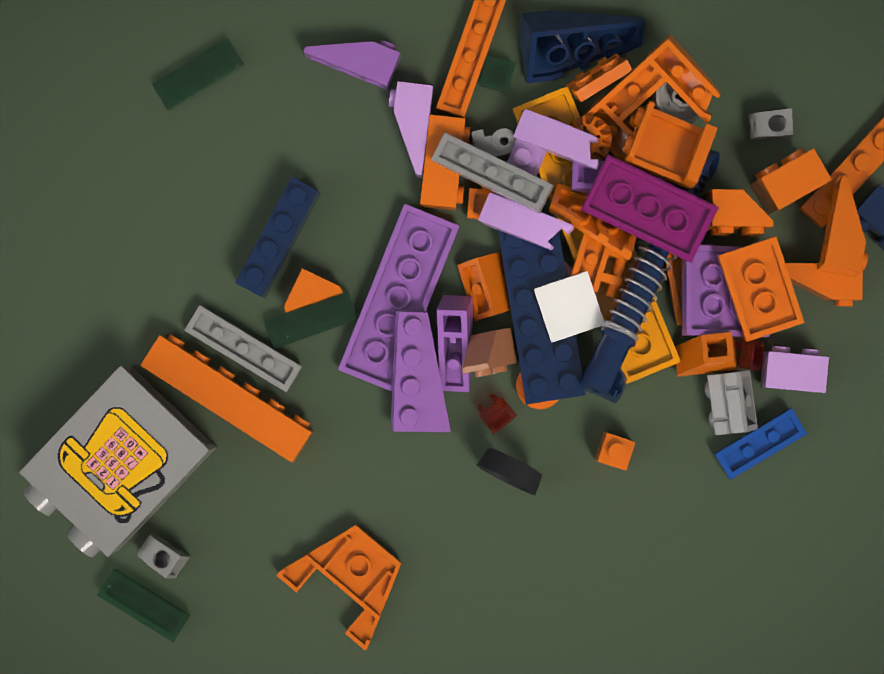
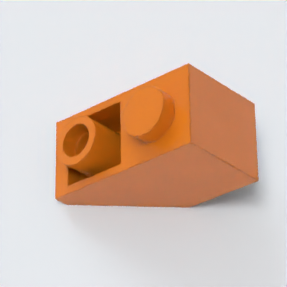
[675,332,737,377]

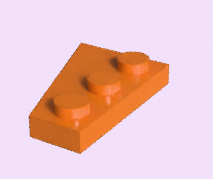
[548,183,636,260]

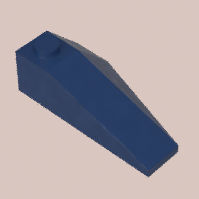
[519,10,646,83]

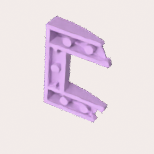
[478,109,600,250]

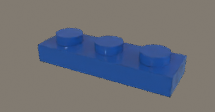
[713,408,807,480]

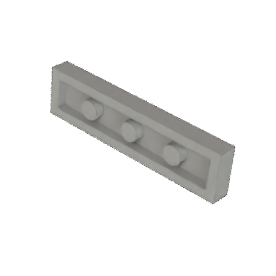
[431,133,553,214]
[184,305,302,392]

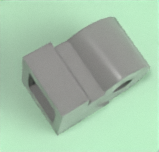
[749,108,793,140]
[470,128,516,159]
[136,533,190,579]

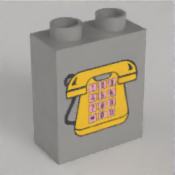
[19,366,217,558]

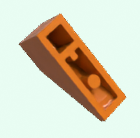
[818,177,868,277]
[785,263,863,307]

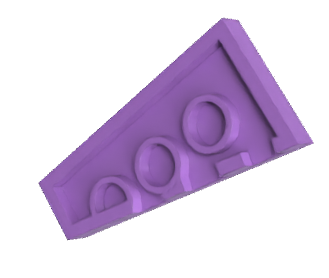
[390,311,451,432]

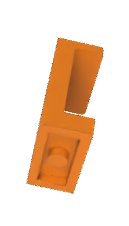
[622,101,718,190]

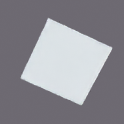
[534,271,604,343]

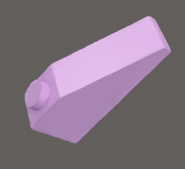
[389,81,433,178]

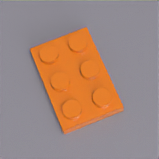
[717,236,805,342]

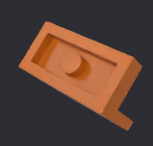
[457,252,511,321]

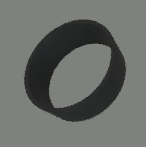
[476,448,542,495]

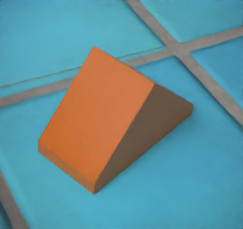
[284,268,344,313]

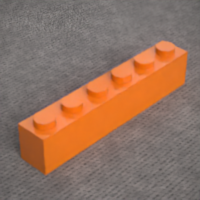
[140,334,314,463]

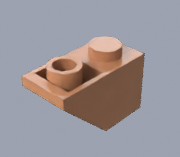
[462,328,518,377]

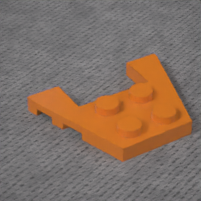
[276,524,402,650]

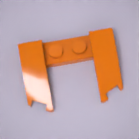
[582,34,721,161]

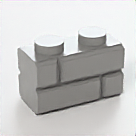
[705,370,758,435]

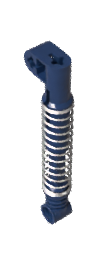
[580,149,720,403]

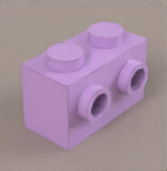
[760,346,829,393]

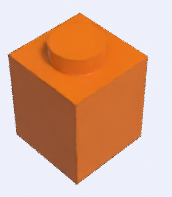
[594,432,636,471]

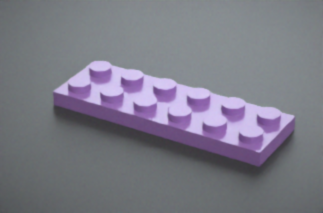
[338,204,460,391]

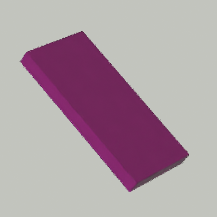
[581,155,719,263]

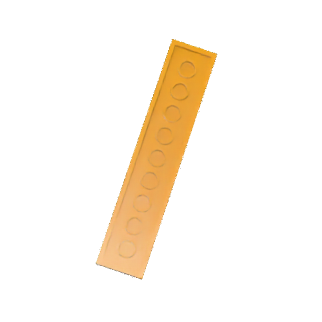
[512,86,681,384]

